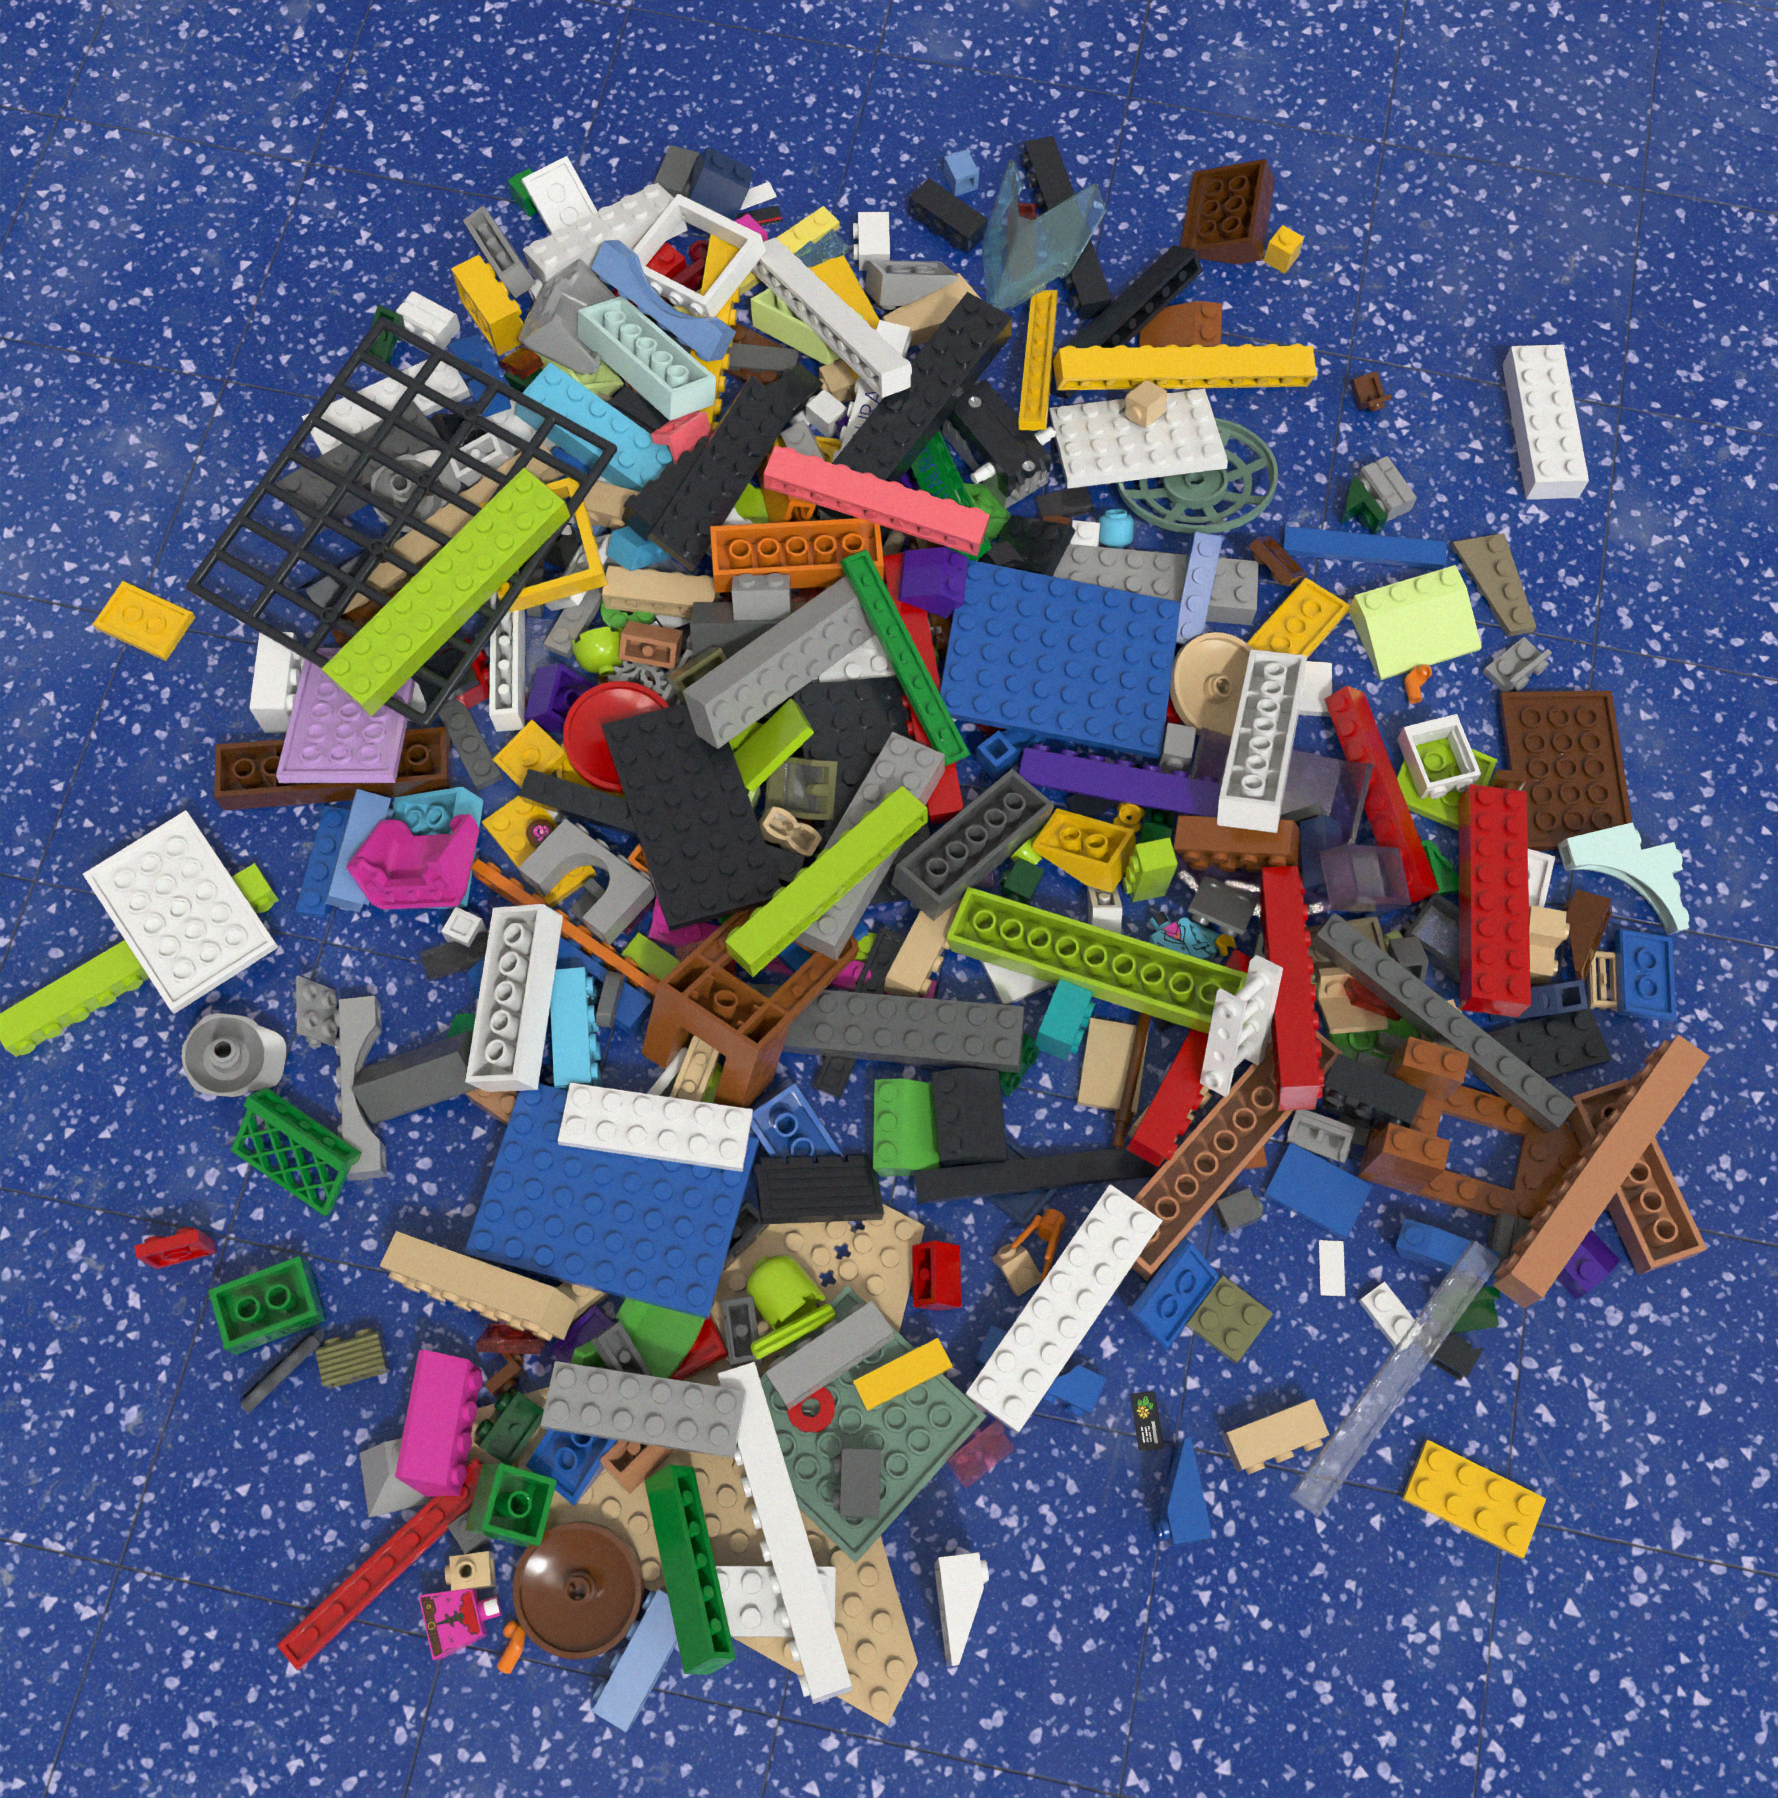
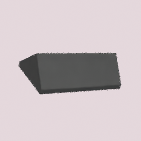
[690,602,806,659]
[351,1031,479,1124]

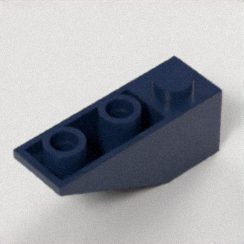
[1489,978,1588,1022]

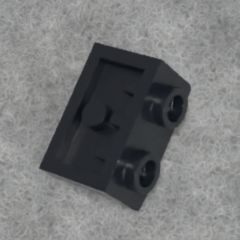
[411,648,481,707]

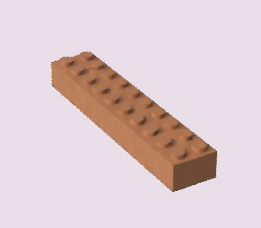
[1131,1031,1343,1281]
[1493,1034,1710,1308]

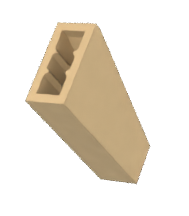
[883,273,981,347]

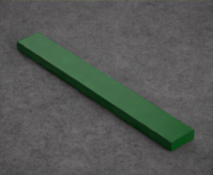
[840,549,970,767]

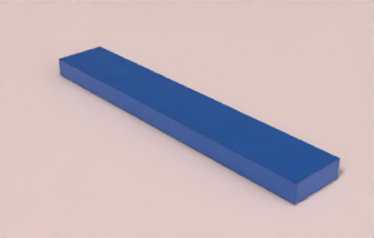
[1283,526,1447,570]

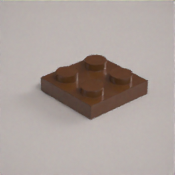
[1249,536,1308,586]

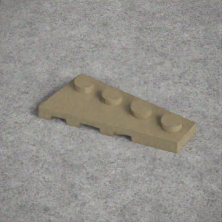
[1450,533,1536,637]

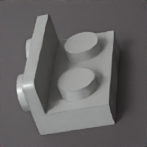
[1483,637,1552,692]

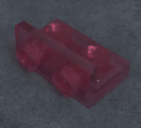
[946,1419,1014,1488]

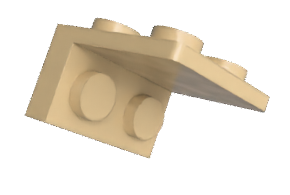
[1316,967,1389,1034]

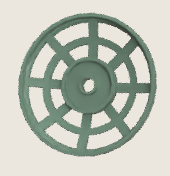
[1116,417,1278,534]

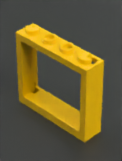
[479,478,608,613]

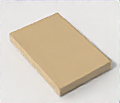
[1077,1018,1149,1115]

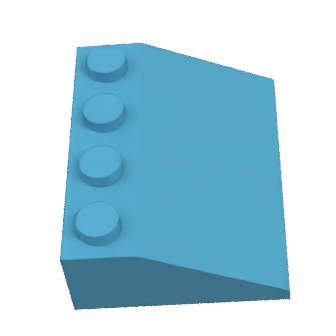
[392,787,484,909]

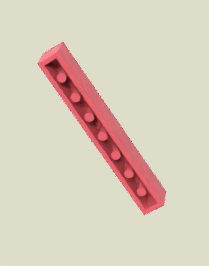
[764,445,990,556]

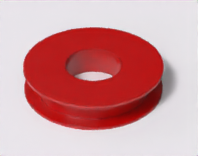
[787,1387,835,1433]

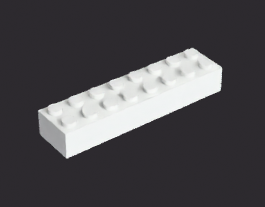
[1217,649,1307,833]
[966,1184,1163,1434]

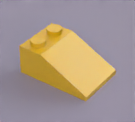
[1032,808,1136,893]

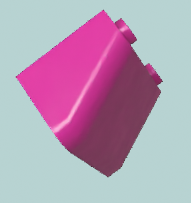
[346,814,479,909]

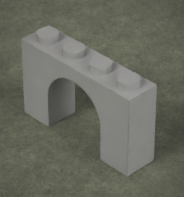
[518,818,656,946]

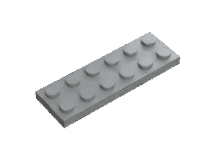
[540,1361,746,1459]

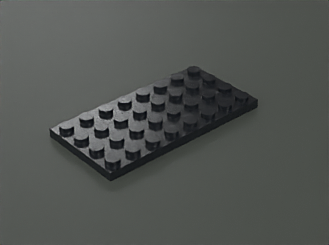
[791,676,930,906]
[602,703,781,931]

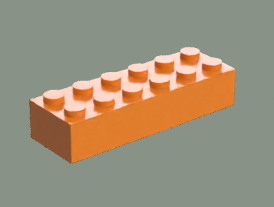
[710,518,884,593]

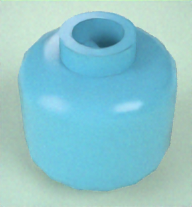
[1098,509,1134,549]

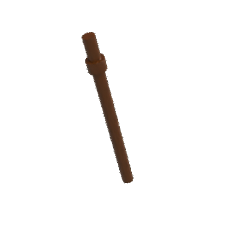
[1112,1012,1151,1148]

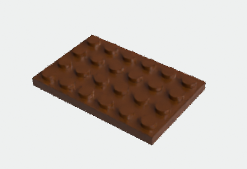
[1498,691,1632,851]

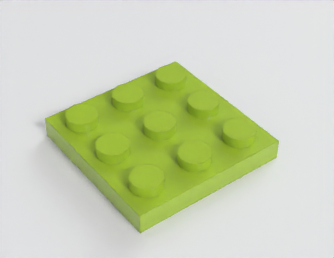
[1397,738,1498,831]

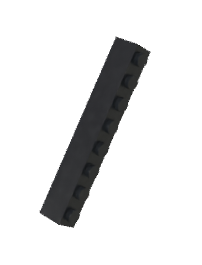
[1020,136,1112,321]
[1050,245,1203,399]

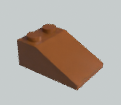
[1138,301,1222,348]

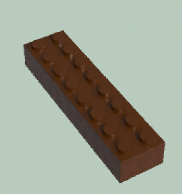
[214,727,453,811]

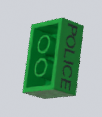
[208,1256,326,1355]

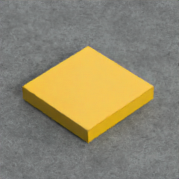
[492,719,567,788]

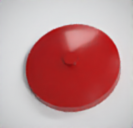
[563,681,670,794]

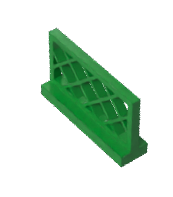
[231,1087,362,1217]

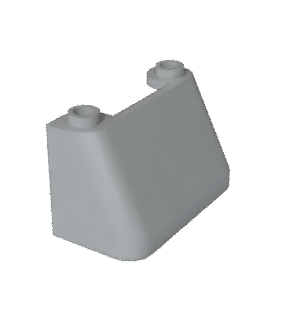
[518,258,616,375]

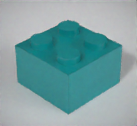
[1035,979,1096,1061]

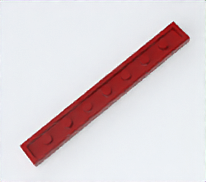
[277,1457,483,1671]

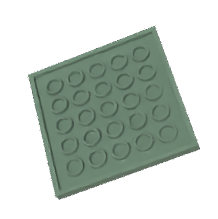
[760,1285,987,1564]

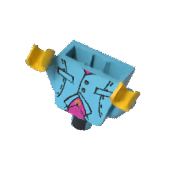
[1148,911,1236,962]

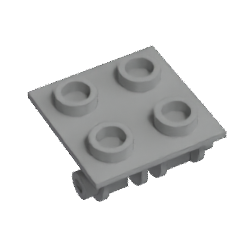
[296,976,338,1048]

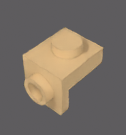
[992,1243,1041,1296]

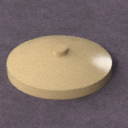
[1170,632,1254,744]

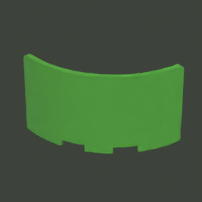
[571,1298,705,1379]

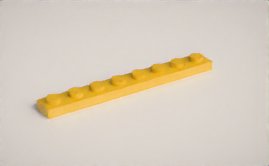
[1018,290,1058,431]

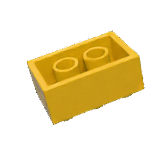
[451,255,524,356]

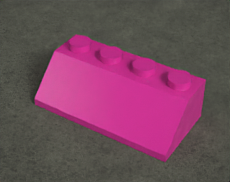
[395,1350,483,1497]

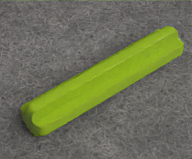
[750,1303,836,1359]

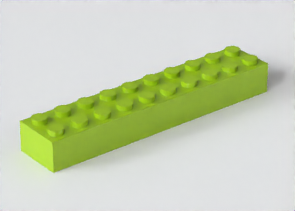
[322,468,570,717]
[946,887,1247,1034]

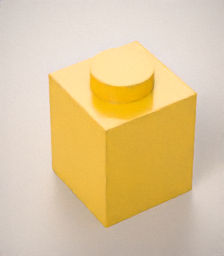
[1263,225,1304,274]

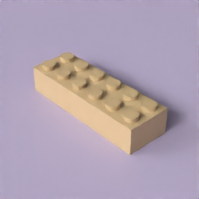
[380,1231,579,1341]

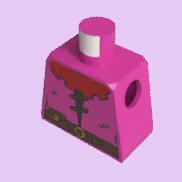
[419,1588,502,1660]

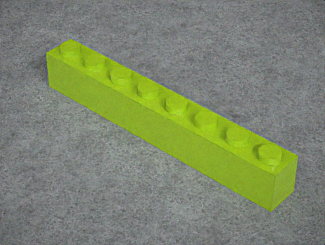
[725,786,928,977]

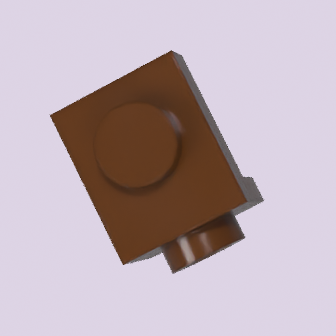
[1350,371,1392,412]
[484,1345,526,1398]

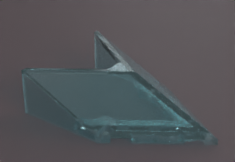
[982,159,1106,311]

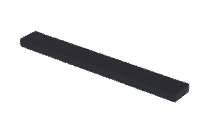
[913,1147,1156,1204]

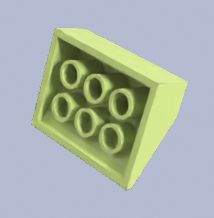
[1348,565,1482,681]

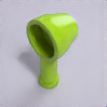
[1010,823,1047,865]

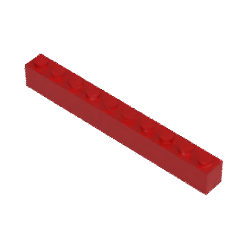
[883,553,964,825]

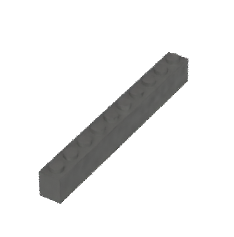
[1311,912,1577,1132]

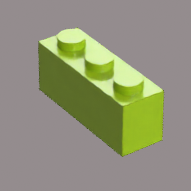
[1122,837,1178,903]

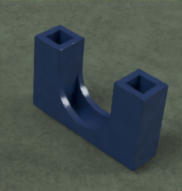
[1300,815,1393,919]

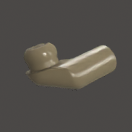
[882,530,904,555]

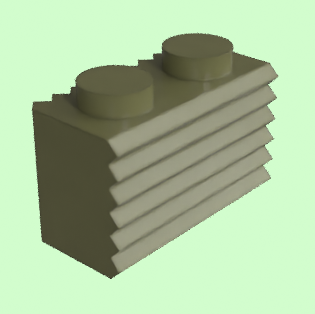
[315,1328,390,1389]

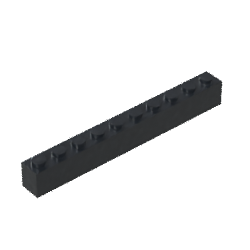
[621,363,824,541]
[519,768,807,886]

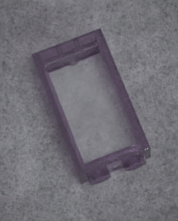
[1319,844,1411,912]

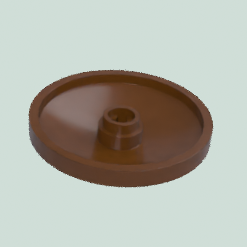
[513,1521,644,1659]

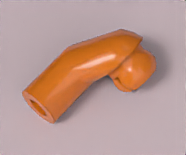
[497,1620,526,1674]

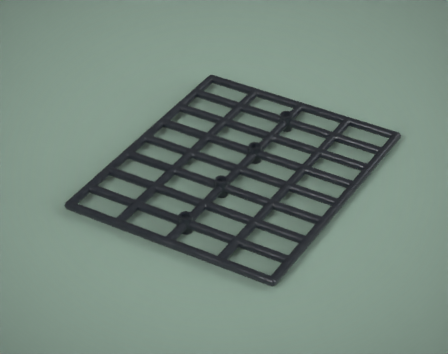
[186,317,618,728]

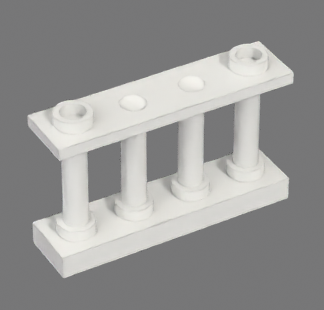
[1200,955,1283,1097]

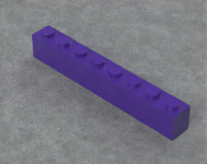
[1019,744,1222,817]

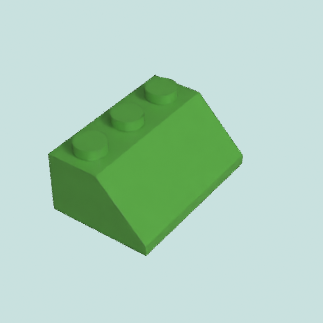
[873,1078,940,1177]

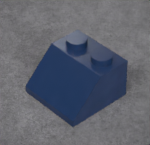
[688,147,753,221]

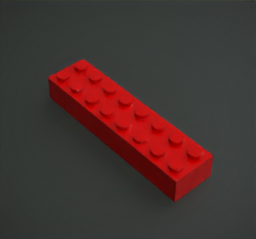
[1458,784,1531,1018]
[1259,866,1324,1111]

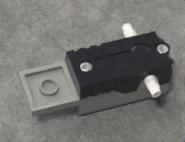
[942,379,1056,509]

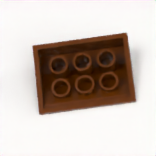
[1180,159,1275,264]

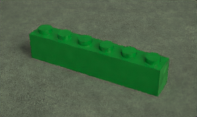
[645,1464,736,1675]

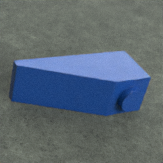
[1396,1218,1500,1283]

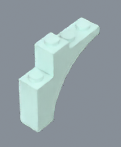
[1557,822,1689,935]

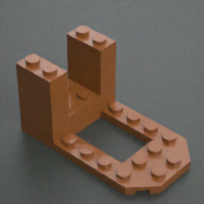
[641,905,859,1109]
[1357,1036,1582,1221]

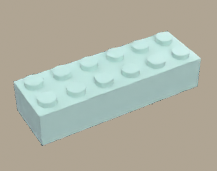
[578,296,716,421]

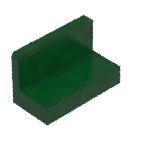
[1430,1286,1501,1335]

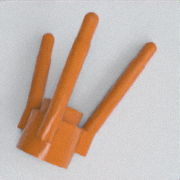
[1011,1209,1067,1282]

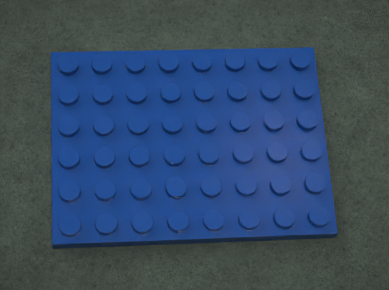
[940,560,1181,759]
[464,1084,759,1319]

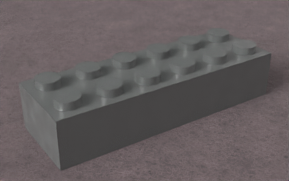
[275,401,441,534]
[891,769,1054,921]

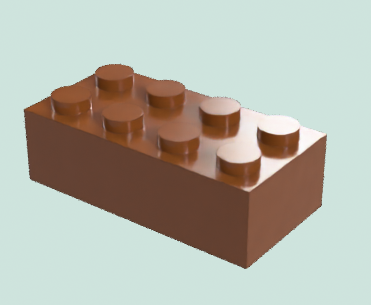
[1174,816,1302,873]

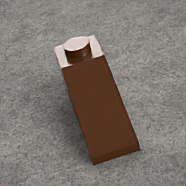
[1564,889,1612,981]

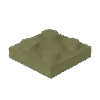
[1185,1275,1273,1365]

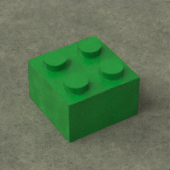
[465,1463,557,1547]

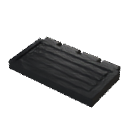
[754,1153,884,1225]

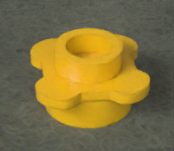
[1113,803,1145,833]

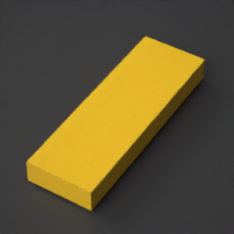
[853,1338,953,1411]

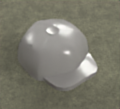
[371,450,462,533]
[180,1013,286,1097]

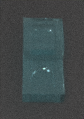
[794,229,850,267]

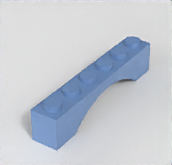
[591,240,736,362]

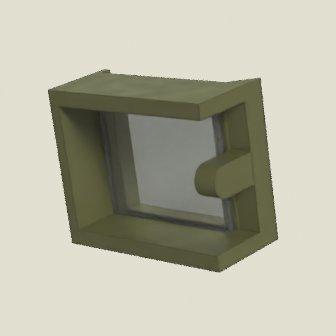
[765,756,838,820]

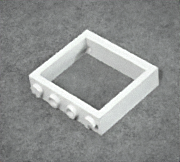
[632,194,766,318]

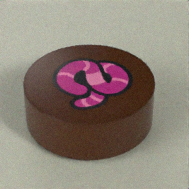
[526,819,555,849]

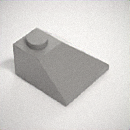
[360,1438,433,1518]

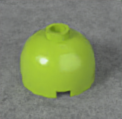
[571,627,623,677]

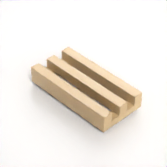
[1587,951,1617,1011]

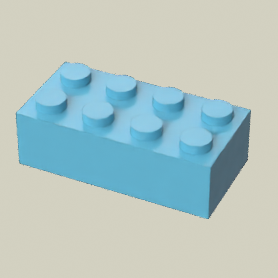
[550,967,603,1091]

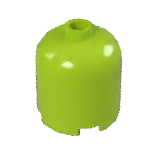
[746,1255,826,1331]

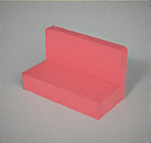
[651,411,712,464]

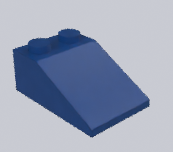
[748,1078,844,1164]
[525,1429,619,1505]
[1155,1438,1213,1548]

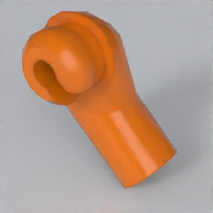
[1404,664,1432,704]

